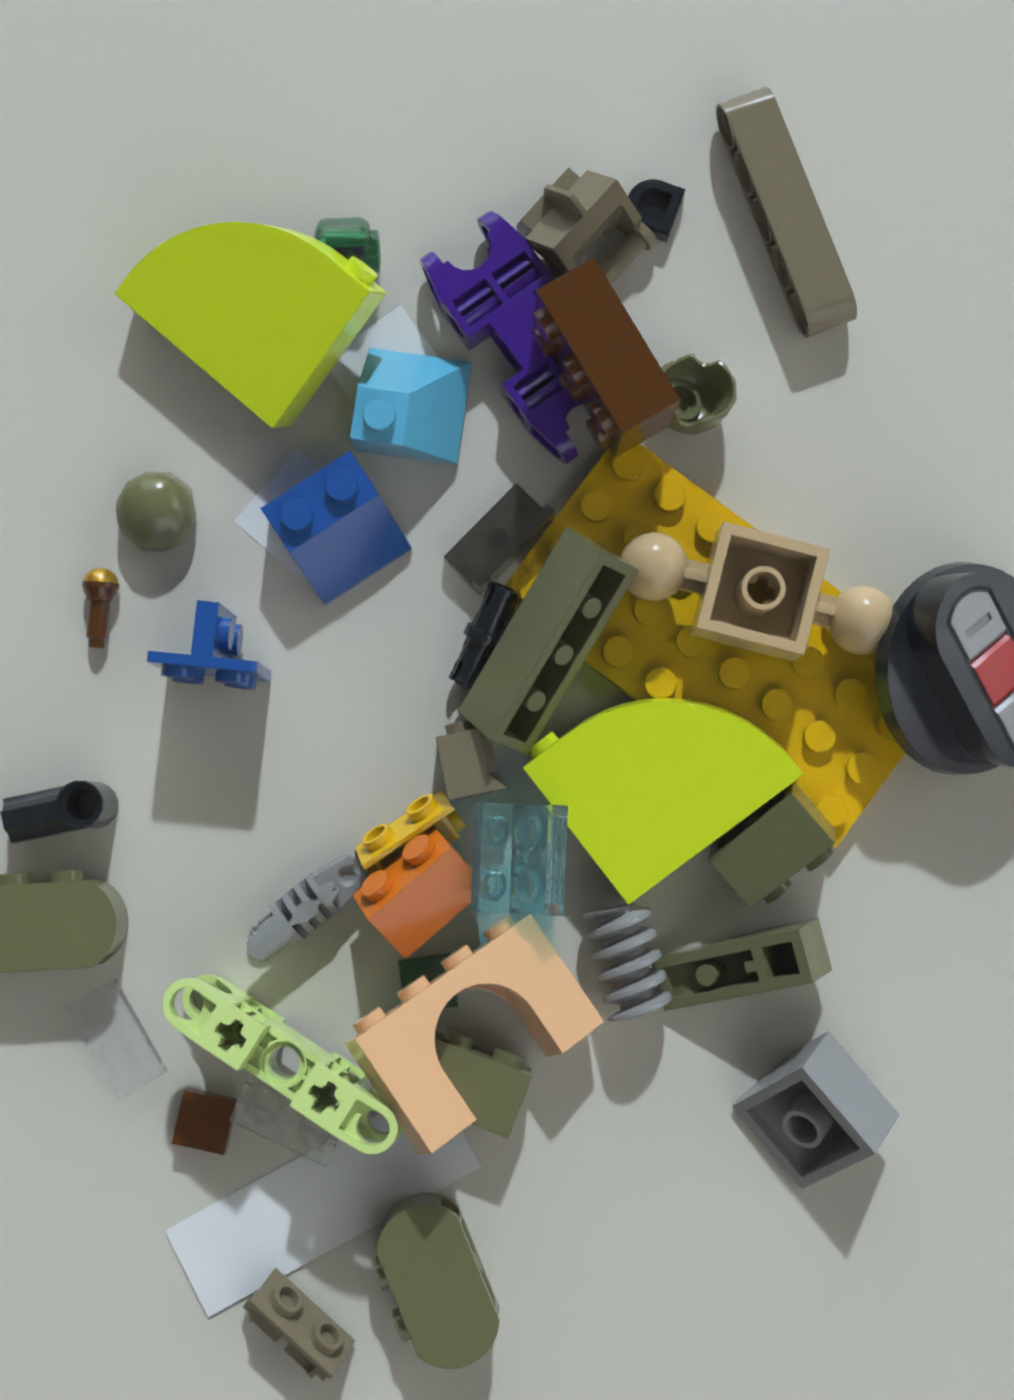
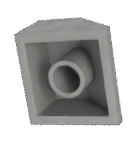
[732,1031,900,1189]

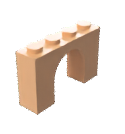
[344,913,604,1155]

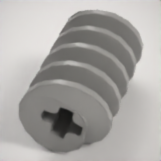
[583,903,672,1022]

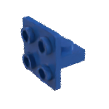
[147,600,272,690]

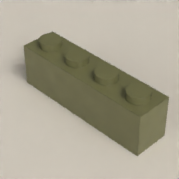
[458,526,638,755]

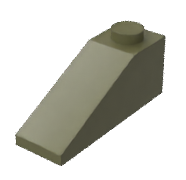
[652,918,832,1011]

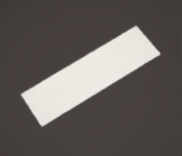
[164,1113,481,1318]

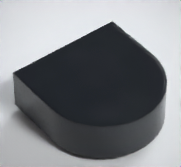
[628,179,686,243]

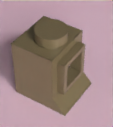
[435,720,508,801]

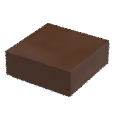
[171,1087,239,1155]

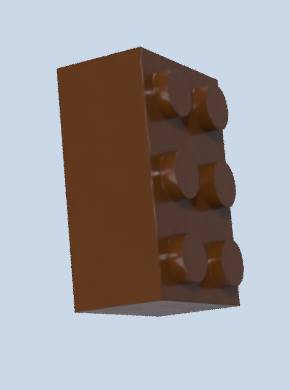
[531,257,680,458]

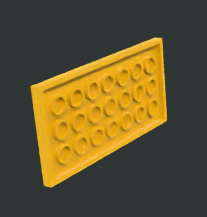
[505,444,905,848]

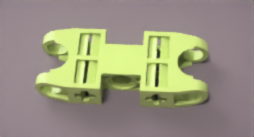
[162,975,403,1154]

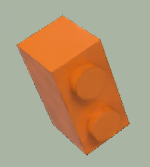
[352,825,487,959]

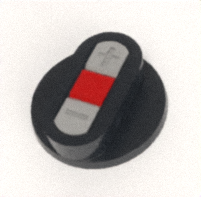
[875,562,1014,775]

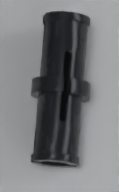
[448,581,521,689]

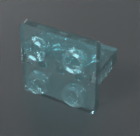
[471,802,568,916]

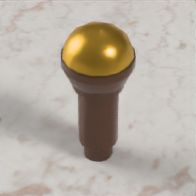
[82,568,120,648]

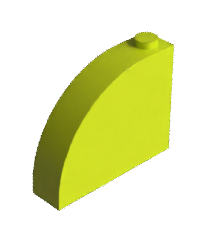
[114,222,387,429]
[523,698,803,905]

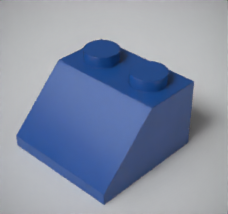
[260,451,412,606]

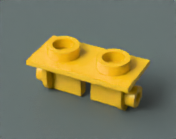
[355,789,467,875]

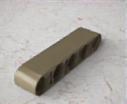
[716,87,857,338]

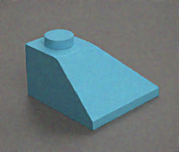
[350,348,472,465]

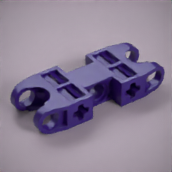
[420,211,582,464]

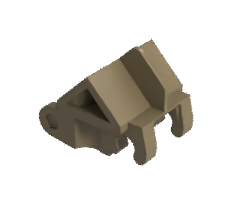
[516,167,657,284]

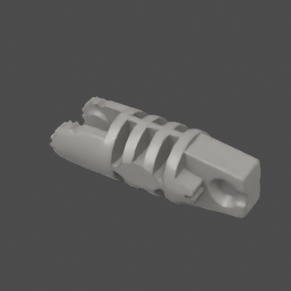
[246,853,367,962]

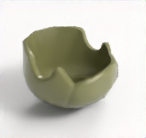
[662,354,737,435]
[116,471,196,552]

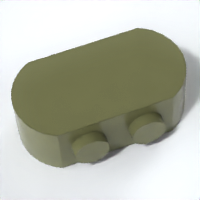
[0,869,128,973]
[372,1193,499,1369]

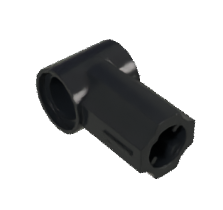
[1,781,118,844]

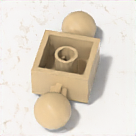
[620,521,894,662]

